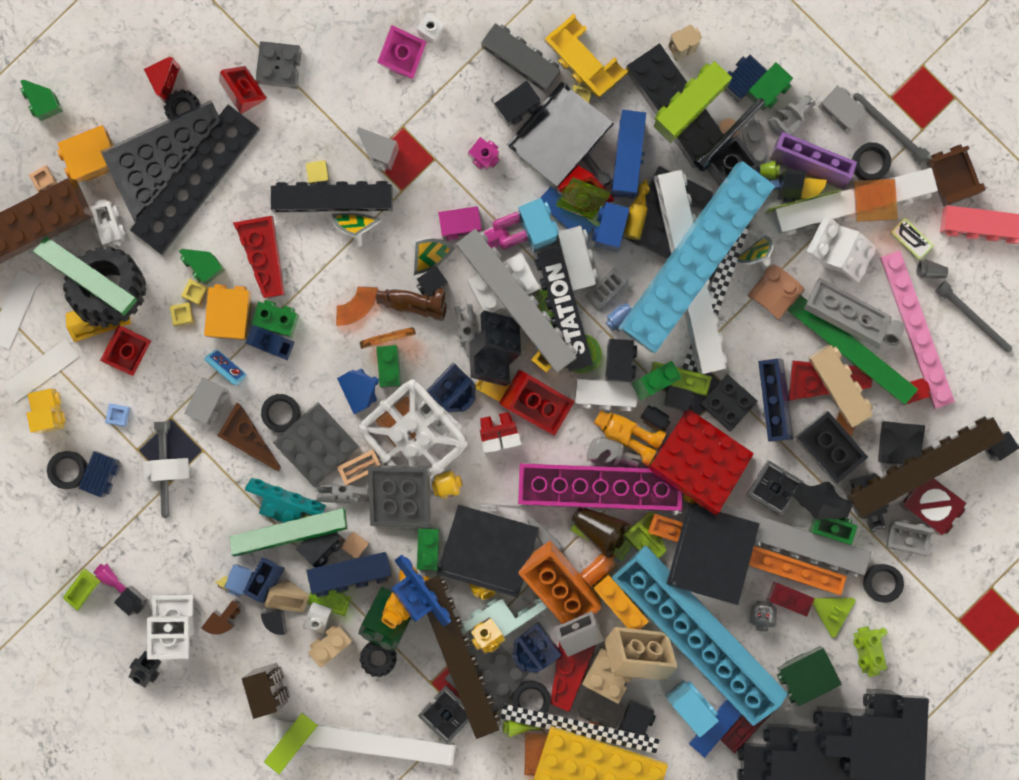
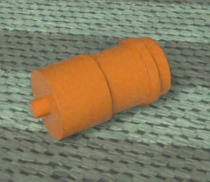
[579,554,618,587]

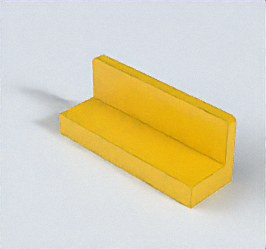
[65,310,131,342]

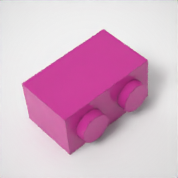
[438,206,482,241]

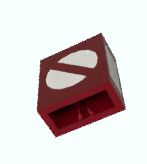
[899,478,967,536]

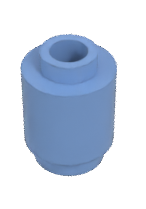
[606,303,632,332]

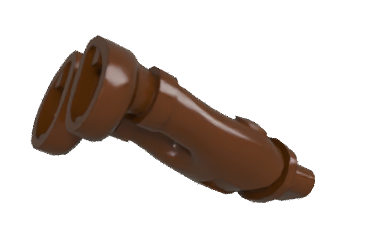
[376,288,447,321]

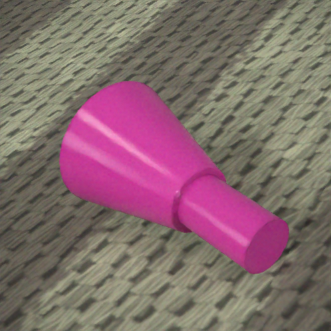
[93,563,127,593]

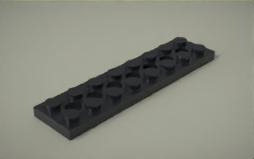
[130,104,260,255]

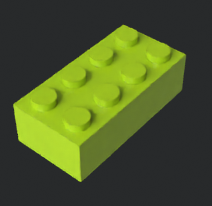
[653,61,732,144]

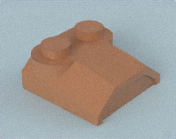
[747,264,805,321]

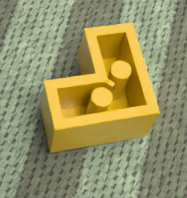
[26,388,66,434]

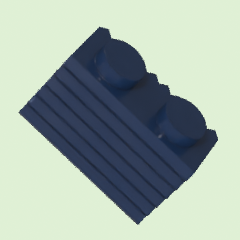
[725,54,768,103]
[78,451,120,497]
[243,557,285,603]

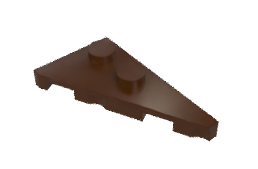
[217,403,281,472]

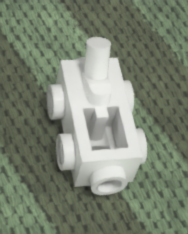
[90,199,126,248]

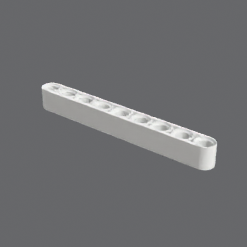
[274,718,456,765]

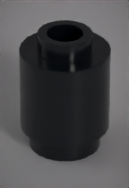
[640,404,671,432]

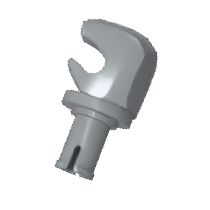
[767,95,816,137]
[587,437,640,468]

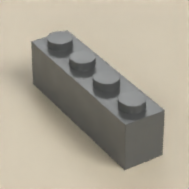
[481,23,560,93]

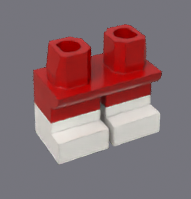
[479,412,521,454]

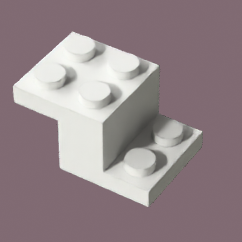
[806,215,877,283]
[147,595,194,659]

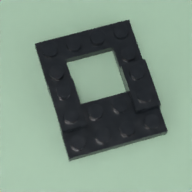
[622,166,719,284]

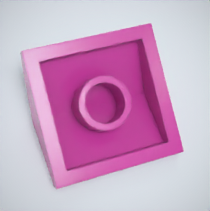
[377,25,427,79]

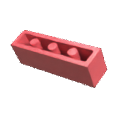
[940,205,1019,244]

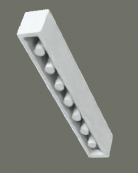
[773,168,938,237]

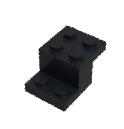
[469,310,521,386]

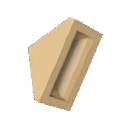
[264,579,309,613]

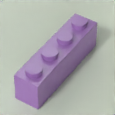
[770,132,857,189]

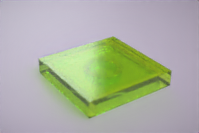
[556,177,610,220]

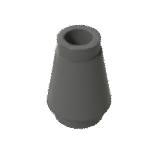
[916,259,948,279]

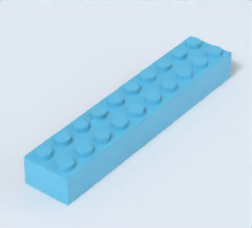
[618,162,775,353]
[611,545,788,726]

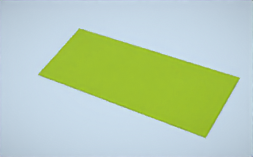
[765,189,841,213]

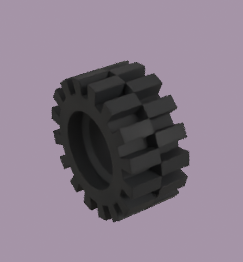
[164,89,201,119]
[359,642,397,677]

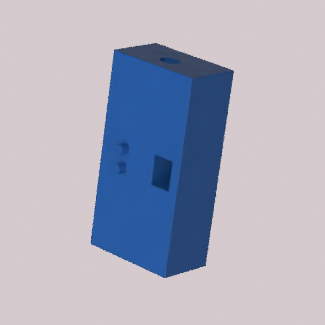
[611,110,647,199]

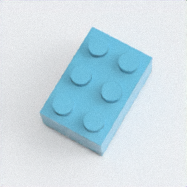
[518,198,559,253]

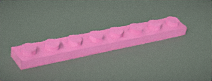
[880,251,955,409]

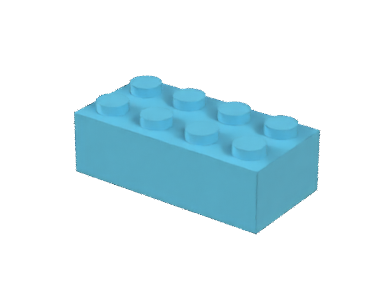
[665,680,719,737]

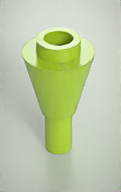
[760,161,780,180]
[502,720,541,737]

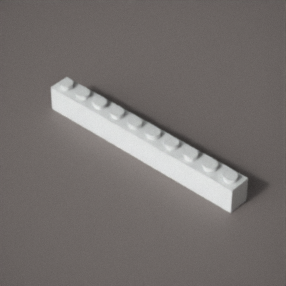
[654,170,727,374]

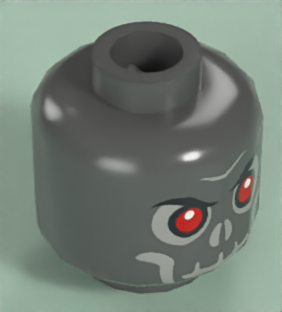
[750,601,777,631]

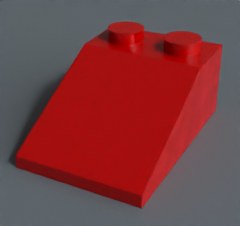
[499,369,575,436]

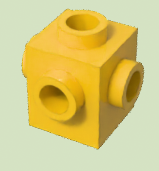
[471,618,505,654]

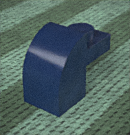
[245,325,295,361]

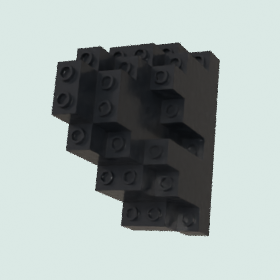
[737,688,929,780]

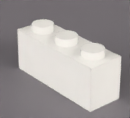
[558,226,598,291]
[575,379,637,411]

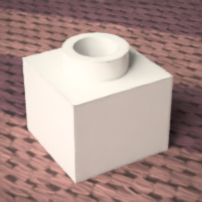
[417,13,445,43]
[304,602,332,633]

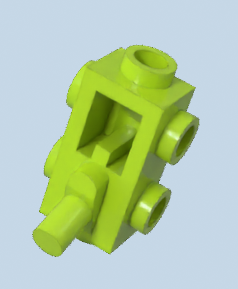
[853,626,888,677]

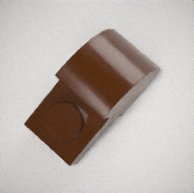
[201,599,241,635]

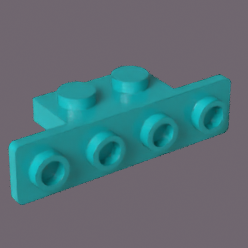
[245,478,326,523]

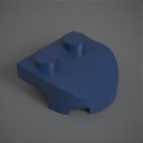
[426,362,476,413]
[512,622,563,673]

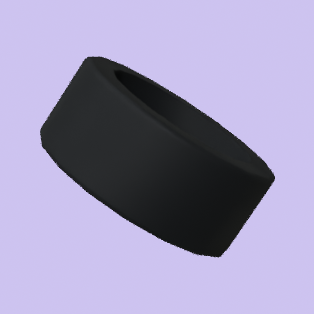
[851,142,891,182]
[261,394,300,432]
[46,451,87,489]
[863,564,904,603]
[512,680,551,713]

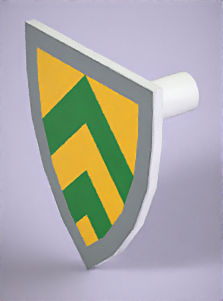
[332,213,381,247]
[737,235,774,271]
[412,237,455,276]

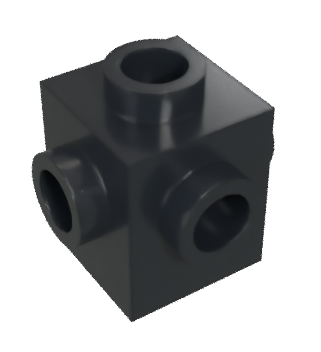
[128,651,162,688]

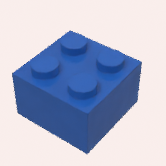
[592,202,630,253]

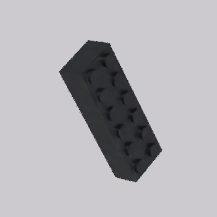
[626,43,724,168]

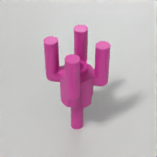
[483,212,528,250]

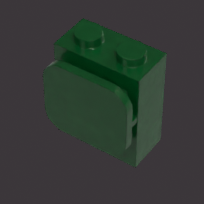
[358,586,412,652]
[776,646,842,707]

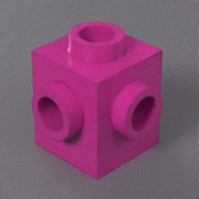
[468,137,500,170]

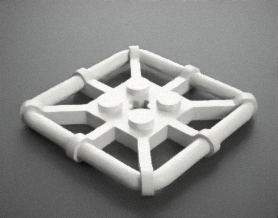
[358,379,468,479]

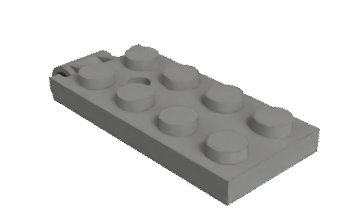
[804,278,905,349]

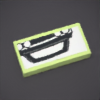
[890,218,934,261]

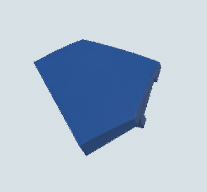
[337,368,379,414]

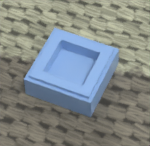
[105,403,130,427]

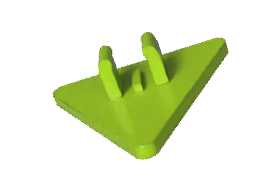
[812,598,855,638]

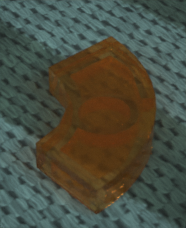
[336,286,378,326]
[359,327,416,349]

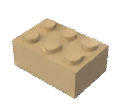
[604,627,677,681]

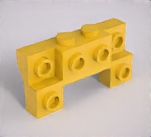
[544,13,628,99]

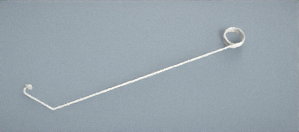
[479,504,682,515]

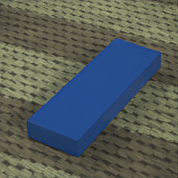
[540,186,595,235]
[689,699,741,758]

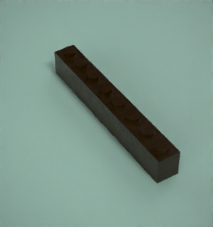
[846,416,1006,518]
[425,575,502,739]

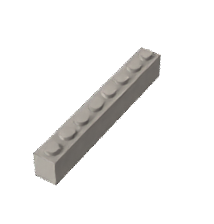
[456,229,577,373]
[720,505,872,577]

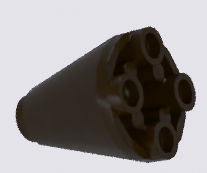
[571,507,631,559]

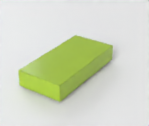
[62,568,101,611]

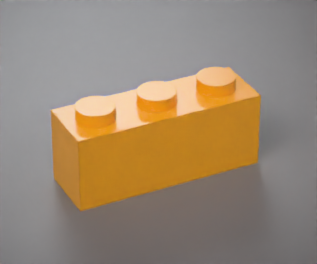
[593,575,649,630]

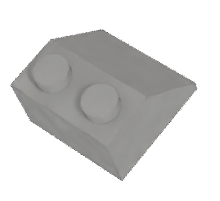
[357,127,399,172]

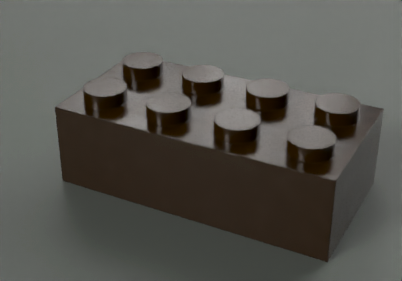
[241,663,290,719]

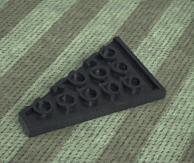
[100,100,220,222]

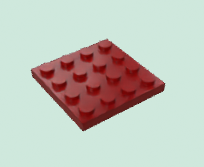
[648,409,754,515]

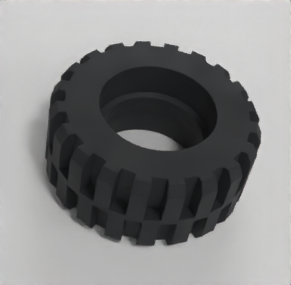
[63,247,146,327]

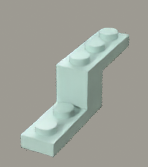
[461,597,548,637]

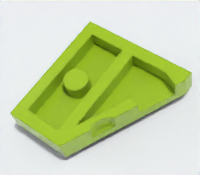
[623,512,667,559]

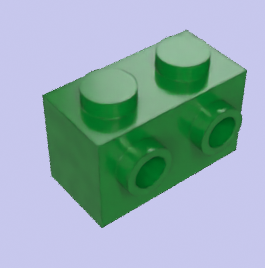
[251,300,299,338]
[809,518,857,545]

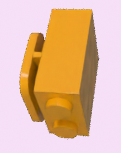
[57,125,113,183]
[204,284,252,340]

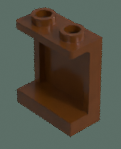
[926,144,986,207]

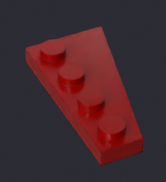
[233,216,285,299]
[788,360,872,401]
[551,623,597,712]

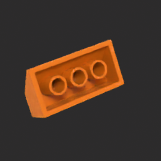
[519,540,601,624]

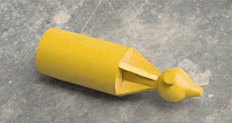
[623,179,650,240]

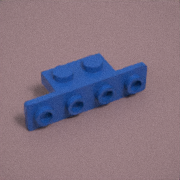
[391,555,451,627]

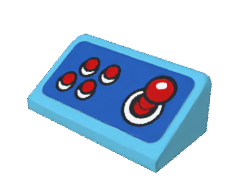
[204,350,247,386]

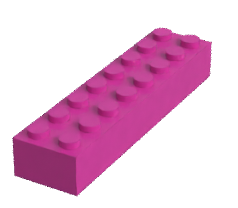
[518,463,682,511]

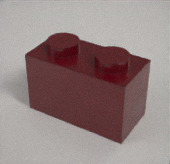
[766,581,815,617]

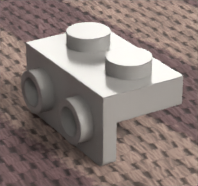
[886,519,934,557]

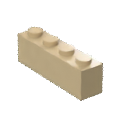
[808,345,873,428]

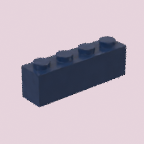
[758,358,793,442]
[306,552,392,598]

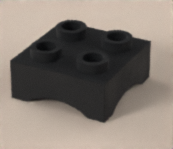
[700,374,758,432]
[878,421,925,464]
[793,482,853,520]

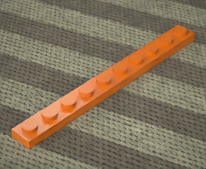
[648,513,847,596]

